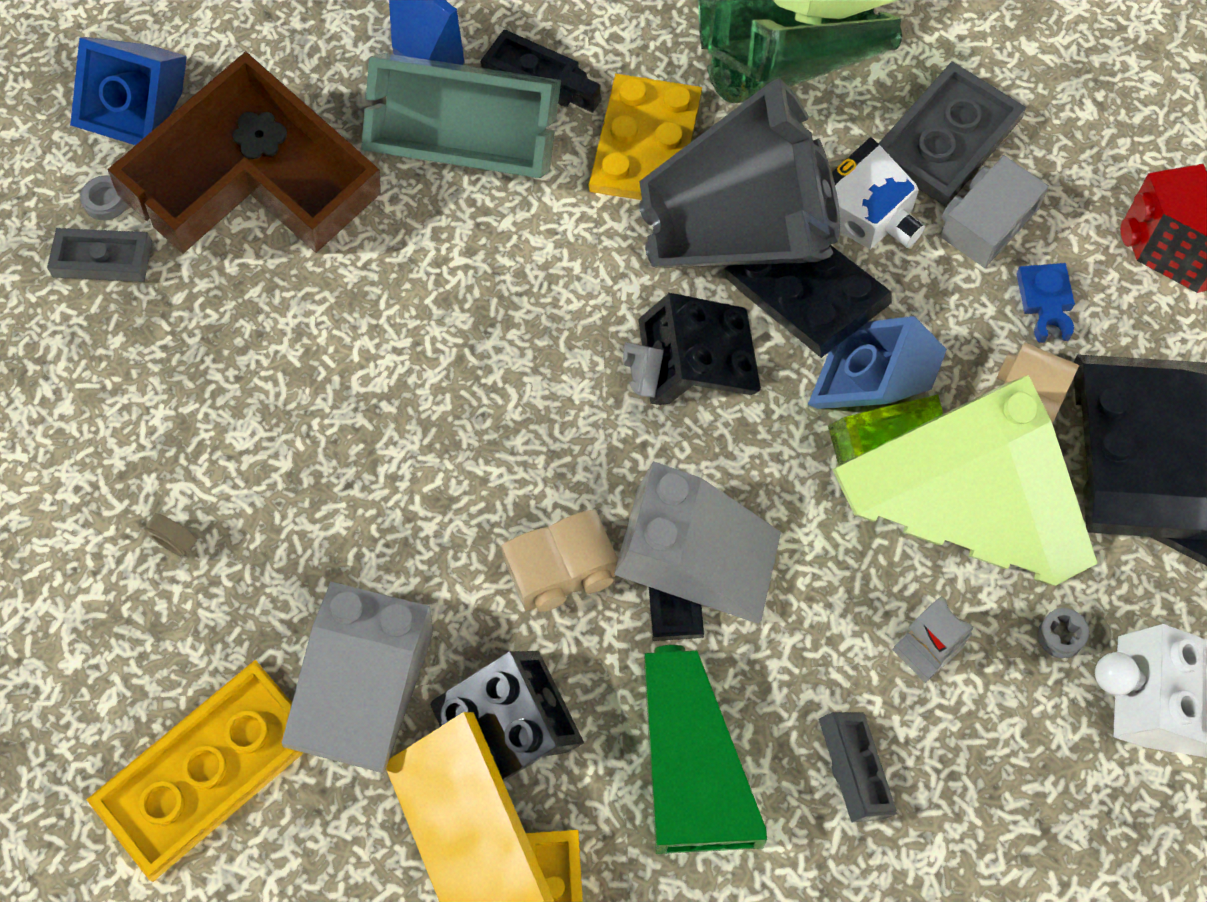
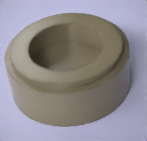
[144,513,197,557]

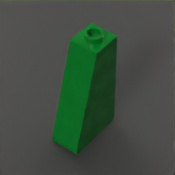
[644,645,767,854]

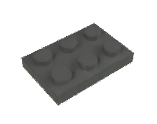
[878,61,1027,207]

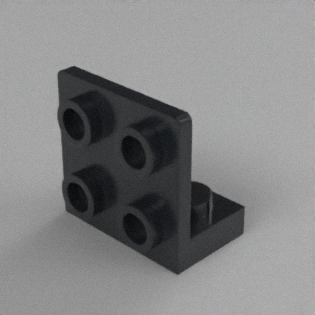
[638,293,761,405]
[430,651,584,781]

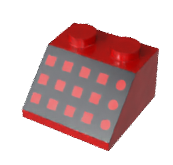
[1120,164,1207,293]

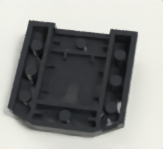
[1074,354,1207,540]

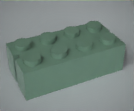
[361,53,561,178]

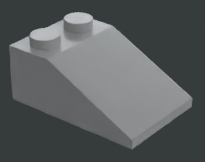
[614,461,781,624]
[282,581,433,773]

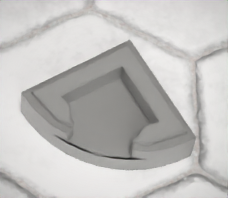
[623,342,663,398]

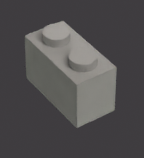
[940,155,1049,268]

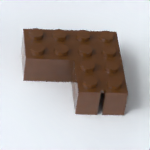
[107,51,381,254]

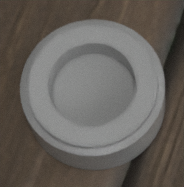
[80,175,128,221]

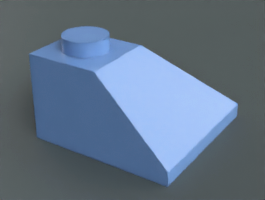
[808,316,947,409]

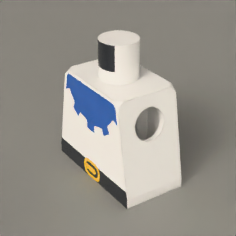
[832,137,925,250]

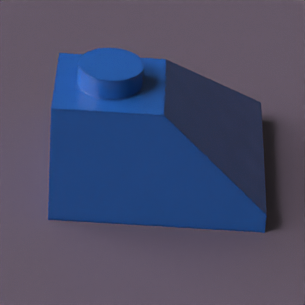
[389,0,465,65]
[70,37,187,145]

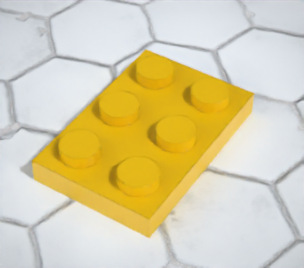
[589,73,702,200]

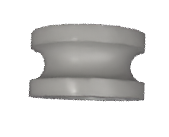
[1038,608,1090,658]

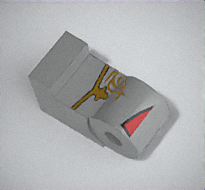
[892,596,973,683]

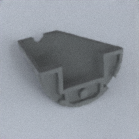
[639,78,840,268]

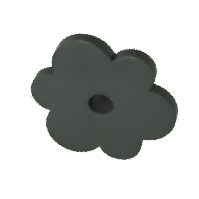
[232,112,287,160]

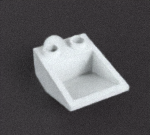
[1095,624,1207,757]

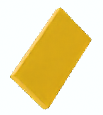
[86,660,303,882]
[386,712,555,902]

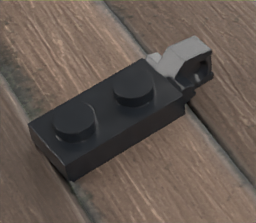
[480,30,602,113]

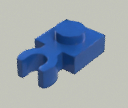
[1016,263,1075,343]

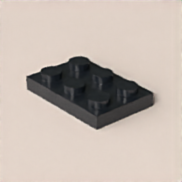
[724,245,892,358]

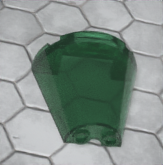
[699,0,902,103]

